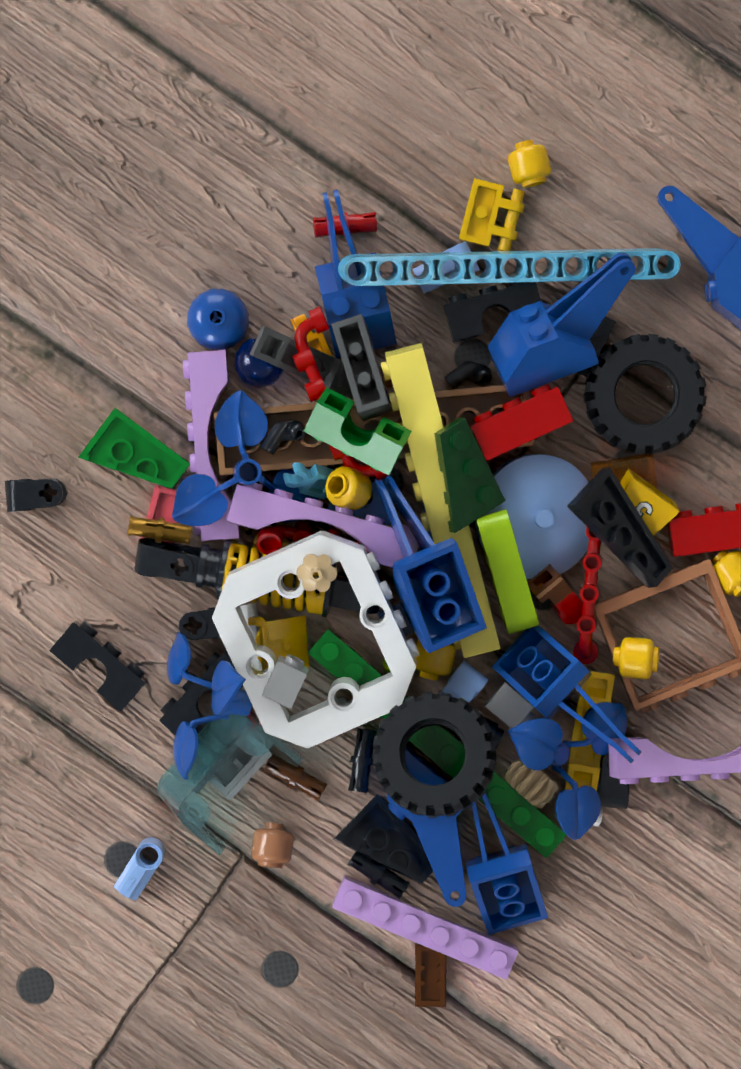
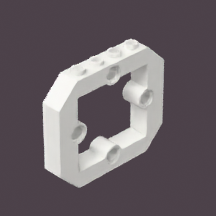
[212,530,420,749]

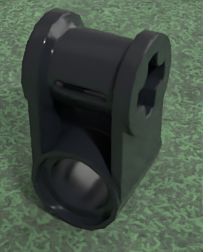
[5,478,67,512]
[179,607,221,640]
[597,753,629,809]

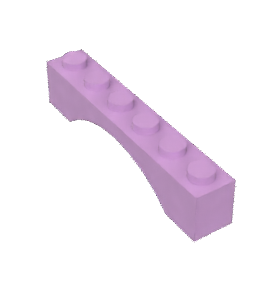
[183,350,240,541]
[226,483,418,568]
[608,737,741,784]
[332,874,519,980]

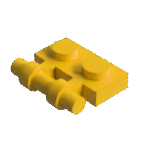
[458,178,525,251]

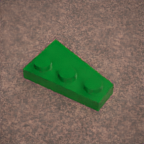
[78,408,190,489]

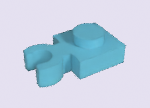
[283,462,335,500]

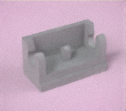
[206,729,273,801]

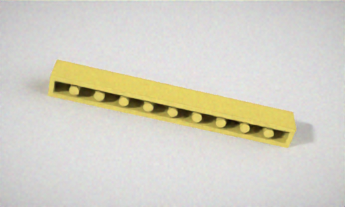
[381,343,501,658]

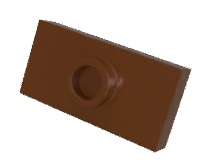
[415,943,447,1007]

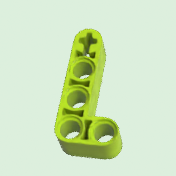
[476,509,539,634]

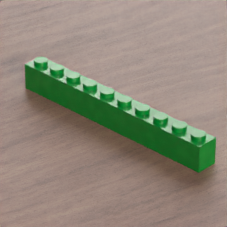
[308,628,566,859]

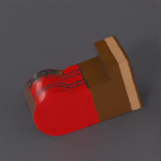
[527,564,583,624]

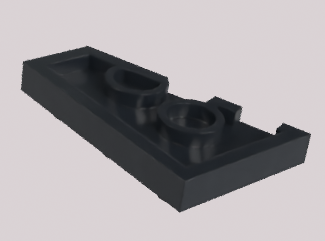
[332,794,433,884]

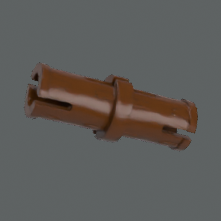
[263,753,327,801]

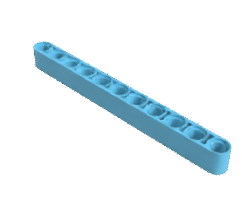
[338,248,681,286]

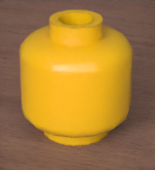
[507,140,552,188]
[325,466,372,510]
[712,550,741,597]
[613,637,659,679]
[415,639,456,680]

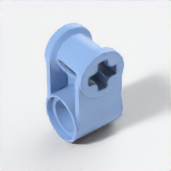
[440,660,489,702]

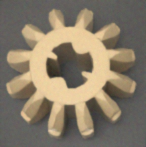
[505,758,558,808]

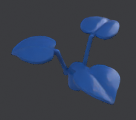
[172,390,319,526]
[167,632,252,780]
[508,702,627,840]

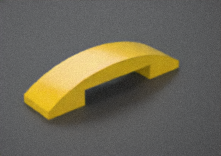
[564,671,615,792]

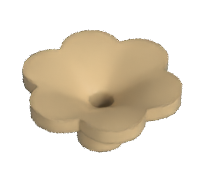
[296,554,337,592]

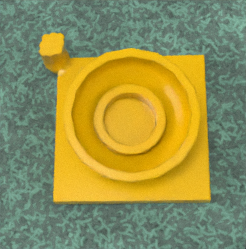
[248,615,309,670]

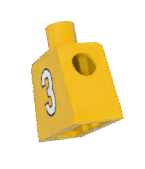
[620,469,680,536]

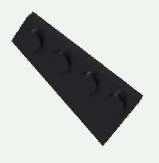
[567,467,673,588]

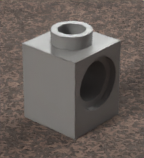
[262,655,309,709]
[484,681,534,728]

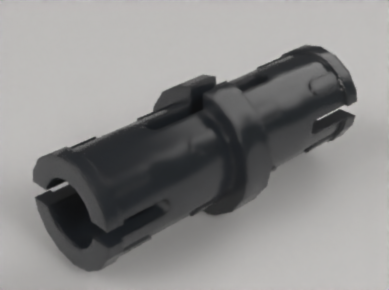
[348,728,377,793]
[347,852,410,899]

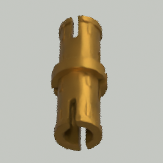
[127,515,192,545]

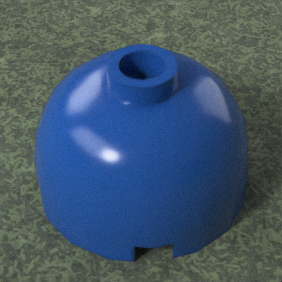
[187,289,249,351]

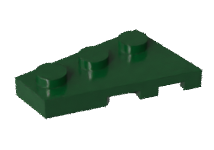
[434,418,506,533]

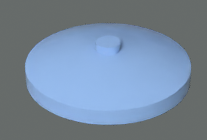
[475,454,589,579]

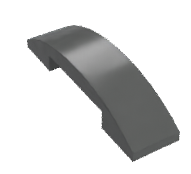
[250,325,354,399]

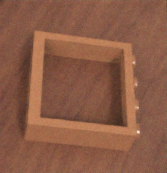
[594,559,741,713]

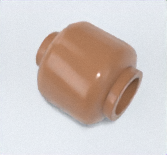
[251,822,293,869]

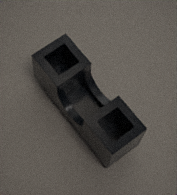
[444,282,541,343]
[49,621,148,711]
[159,651,243,735]

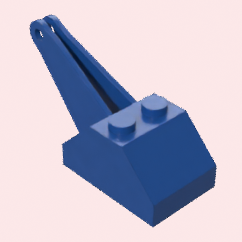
[657,186,741,330]
[315,189,397,359]
[488,253,636,397]
[375,475,487,653]
[492,626,642,763]
[387,746,466,907]
[466,792,548,935]

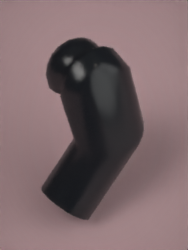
[444,361,492,389]
[261,420,306,455]

